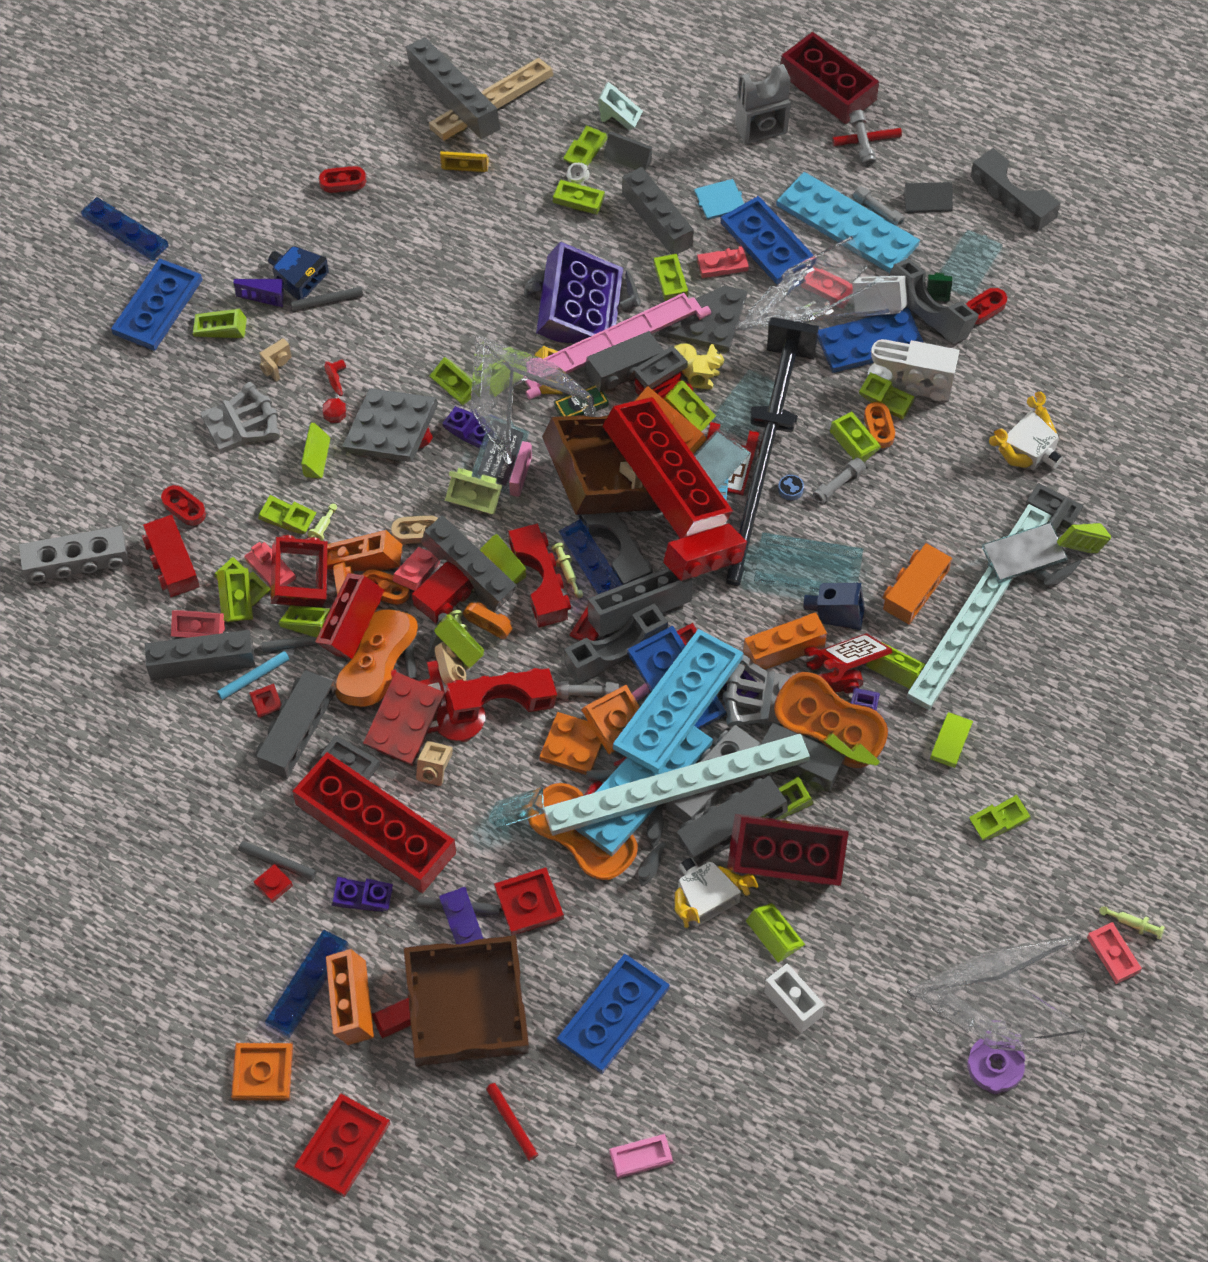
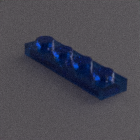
[81,197,169,261]
[558,519,622,595]
[265,929,348,1038]

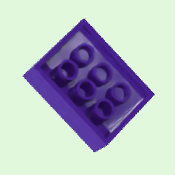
[536,242,623,344]

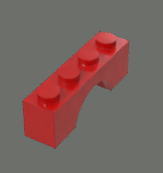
[508,523,571,628]
[444,668,557,724]

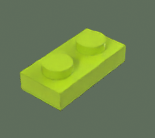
[553,179,605,215]
[653,254,688,301]
[664,380,716,432]

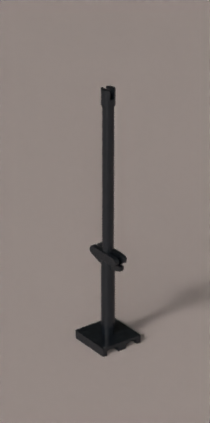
[726,317,819,586]

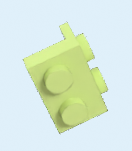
[445,468,502,514]

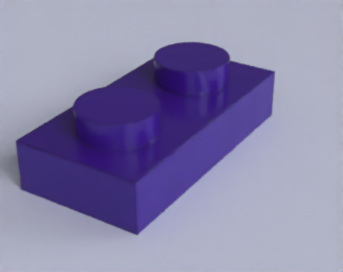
[439,886,484,944]

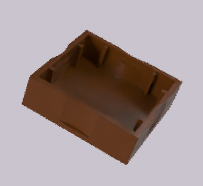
[542,415,660,515]
[403,935,529,1067]

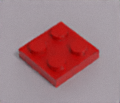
[494,867,564,936]

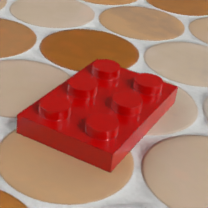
[363,672,445,766]
[294,1093,390,1198]

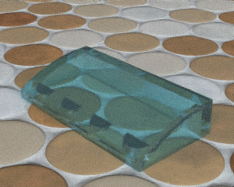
[754,532,864,592]

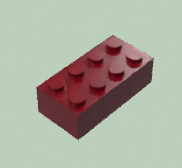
[780,31,880,124]
[727,814,849,886]

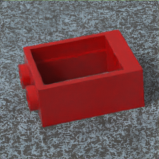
[270,535,327,608]

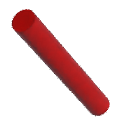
[832,128,902,146]
[486,1083,539,1161]

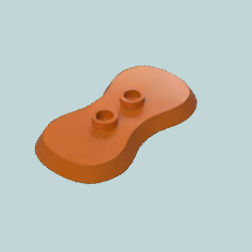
[335,610,418,707]
[774,672,888,768]
[527,783,638,880]

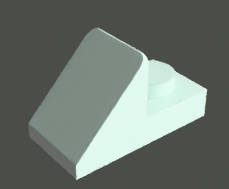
[598,82,643,131]

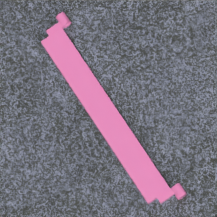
[524,293,711,400]

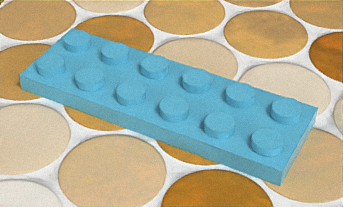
[776,172,920,273]
[613,629,744,774]
[575,726,713,857]

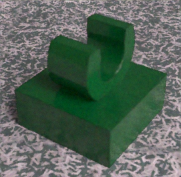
[926,272,952,302]

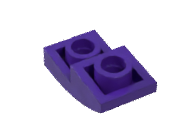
[442,406,493,451]
[331,877,393,911]

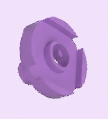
[967,1035,1025,1094]

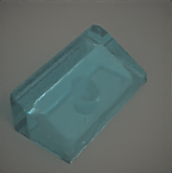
[489,787,544,827]

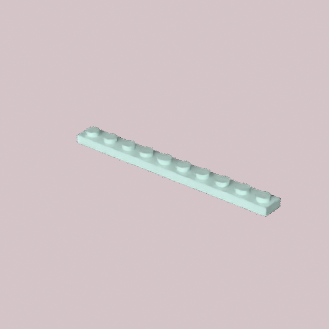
[907,504,1051,711]
[544,734,810,836]

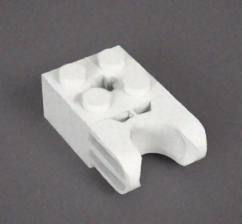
[867,339,960,401]

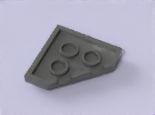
[659,285,748,352]

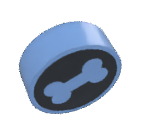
[778,475,804,501]

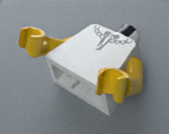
[989,391,1063,470]
[674,857,759,928]

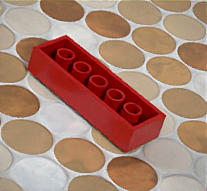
[603,397,733,539]
[292,752,456,894]

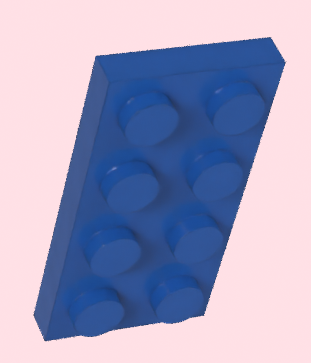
[720,196,816,285]
[111,258,202,351]
[817,308,924,373]
[627,626,726,729]
[557,953,670,1074]

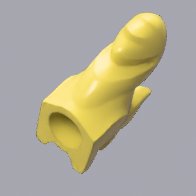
[674,343,724,389]

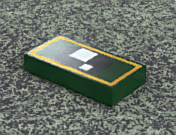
[554,385,609,417]

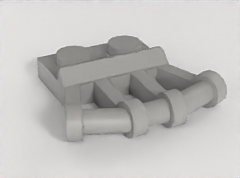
[200,382,280,454]
[722,655,791,727]

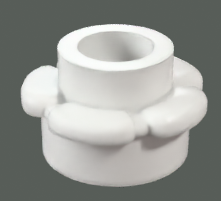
[567,163,590,185]

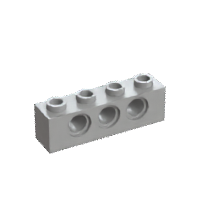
[19,526,129,583]
[666,725,760,823]

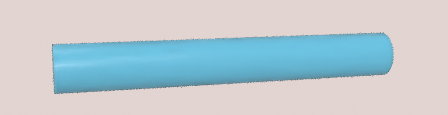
[217,651,290,700]

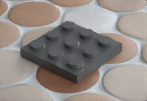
[342,388,438,462]

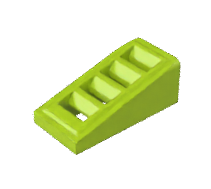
[193,309,247,338]
[1057,523,1111,553]
[278,606,330,638]
[776,777,814,820]

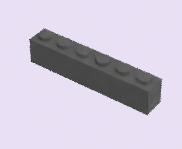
[406,37,501,139]

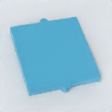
[694,179,744,220]

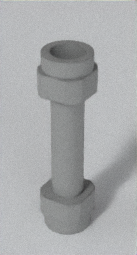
[850,110,876,166]
[853,186,905,227]
[813,458,866,505]
[555,681,619,699]

